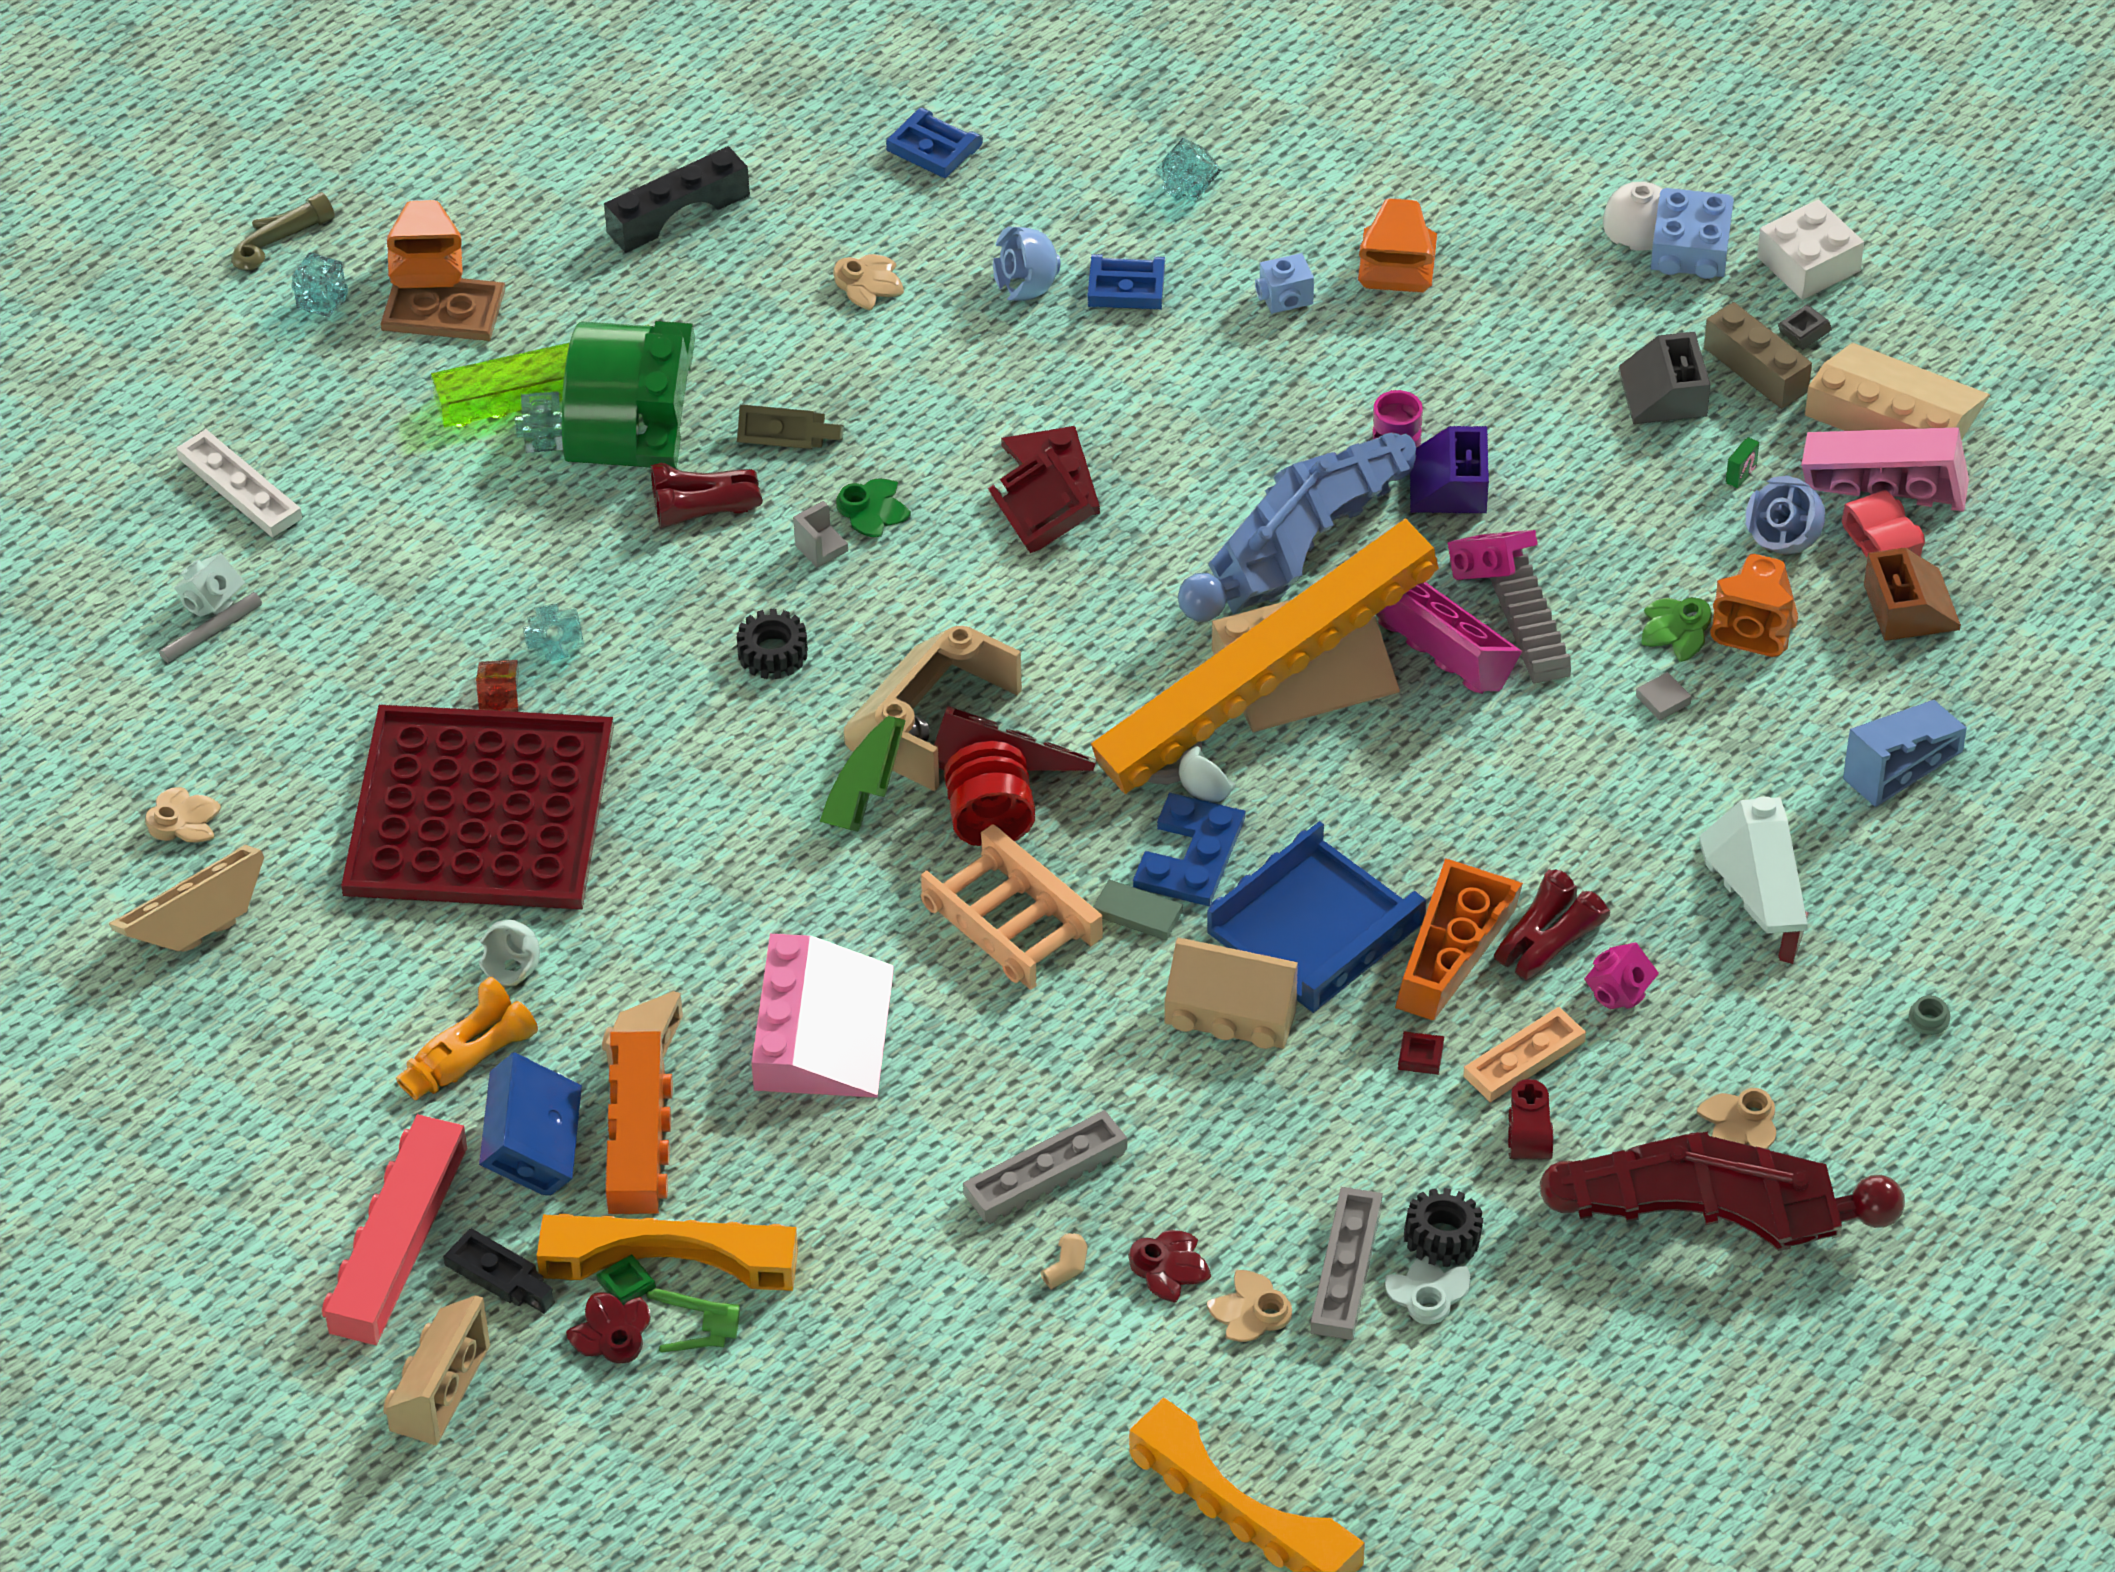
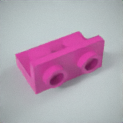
[1447,530,1538,580]

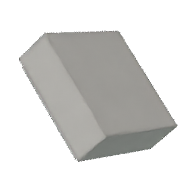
[1636,672,1692,721]

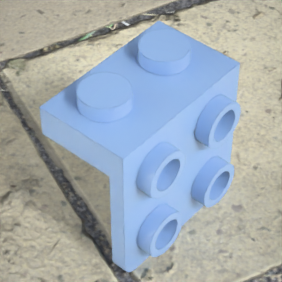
[1651,188,1734,279]

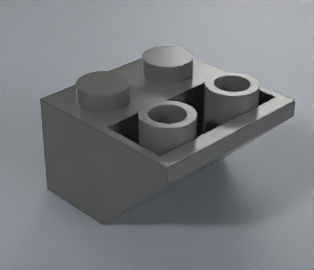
[1618,332,1710,424]

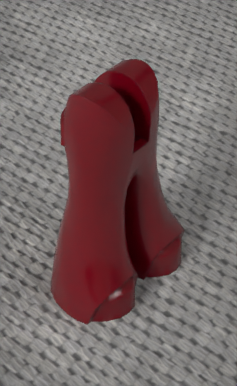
[651,463,763,529]
[1494,869,1610,981]

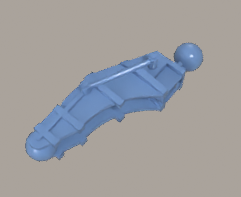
[1177,432,1416,622]

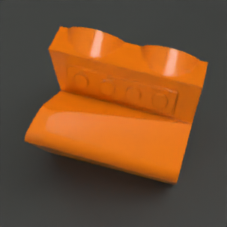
[1358,199,1437,293]
[387,200,463,288]
[1710,554,1798,657]

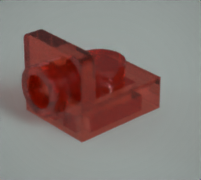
[476,660,519,712]

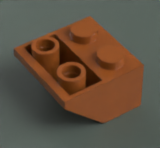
[1864,548,1961,641]

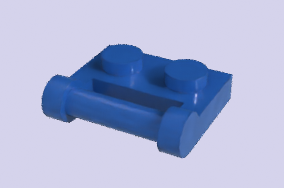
[886,107,983,179]
[1088,254,1165,310]

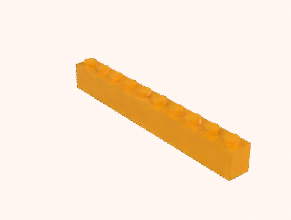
[1091,518,1439,794]

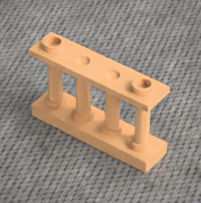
[921,824,1103,990]

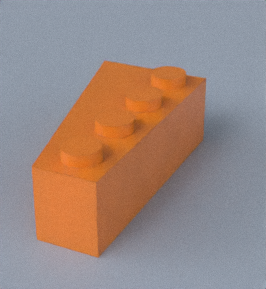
[1395,858,1523,1021]
[606,1031,673,1214]

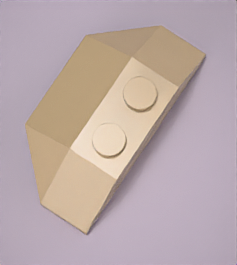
[109,845,264,952]

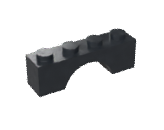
[604,146,750,253]

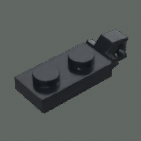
[443,1228,555,1314]

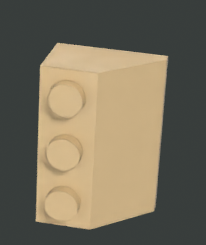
[1165,937,1298,1049]
[383,1295,490,1446]

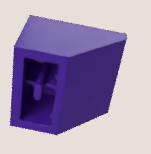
[1410,426,1489,514]

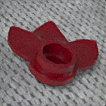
[1128,1230,1211,1303]
[566,1292,651,1363]

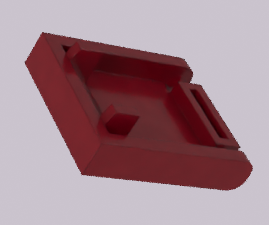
[988,446,1095,553]

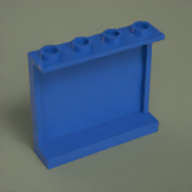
[1207,821,1426,1013]

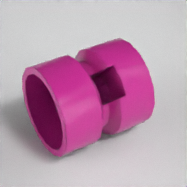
[1372,390,1423,447]

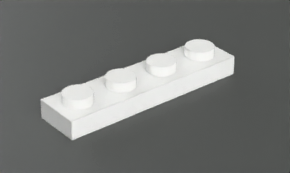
[176,429,302,538]

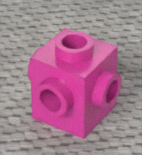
[1584,942,1659,1009]

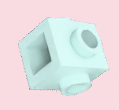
[174,553,245,617]

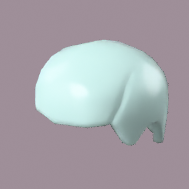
[1179,746,1236,803]
[479,920,540,987]

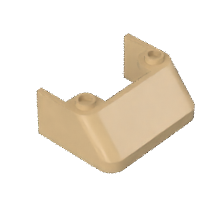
[844,626,1022,791]

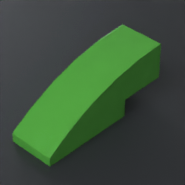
[819,715,906,832]

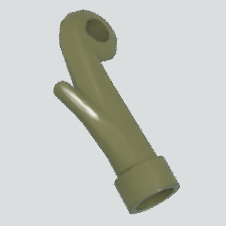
[231,192,335,271]

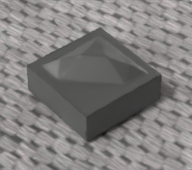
[1778,304,1832,350]

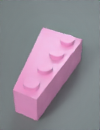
[1801,428,1969,512]

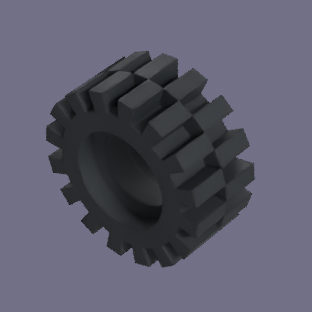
[736,609,808,679]
[1403,1188,1484,1267]

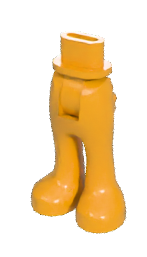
[396,977,538,1100]

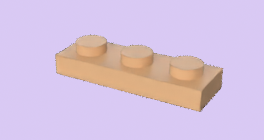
[1463,1007,1586,1103]

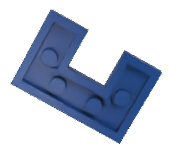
[1133,792,1246,907]

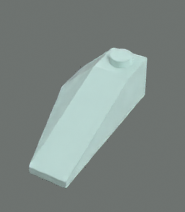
[1699,797,1808,933]

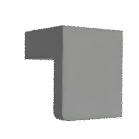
[793,501,848,568]

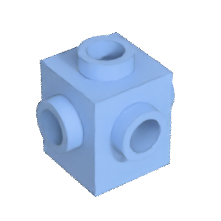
[1255,253,1314,314]

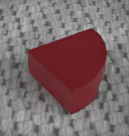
[1778,911,1809,964]

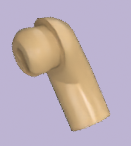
[1041,1233,1088,1290]

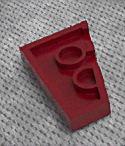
[1001,426,1100,516]

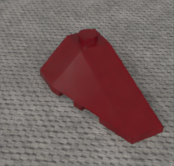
[934,706,1096,771]

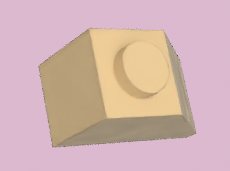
[602,991,683,1067]

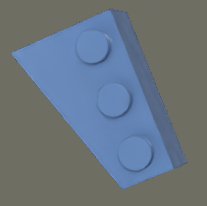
[1843,700,1967,807]

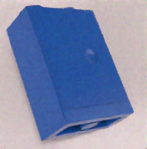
[479,1052,582,1196]

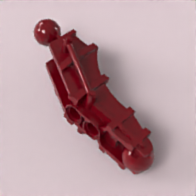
[1540,1131,1905,1251]

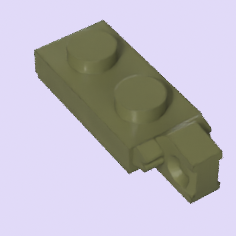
[737,404,844,449]

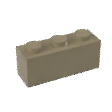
[1704,302,1812,409]

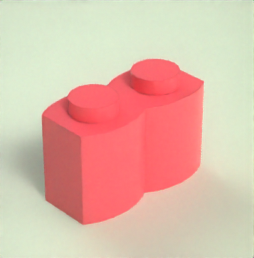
[1842,490,1925,558]

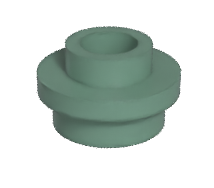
[1909,995,1951,1035]

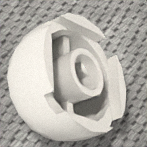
[1603,181,1663,251]

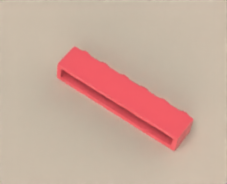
[322,1114,467,1346]

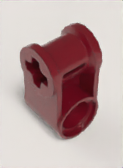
[1508,1079,1553,1159]

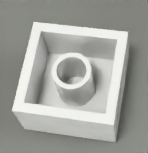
[1757,199,1864,300]

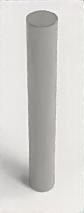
[159,592,262,663]

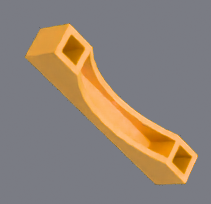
[536,1214,798,1291]
[1129,1397,1365,1572]

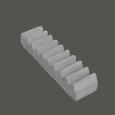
[1490,553,1571,684]
[963,1110,1127,1224]
[1310,1187,1383,1340]

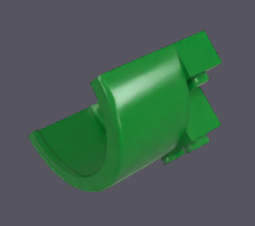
[562,321,695,469]

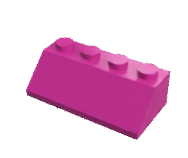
[1376,582,1522,694]

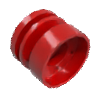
[944,741,1035,846]

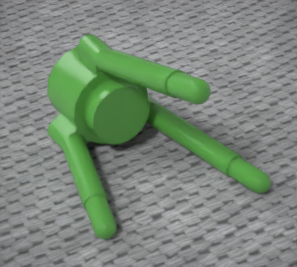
[646,1289,740,1352]

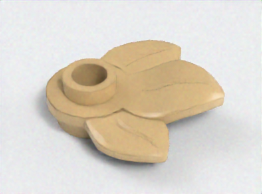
[833,254,904,310]
[145,787,221,843]
[1697,1088,1776,1149]
[1207,1270,1292,1342]

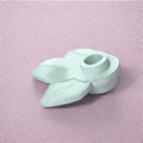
[1385,1256,1470,1324]

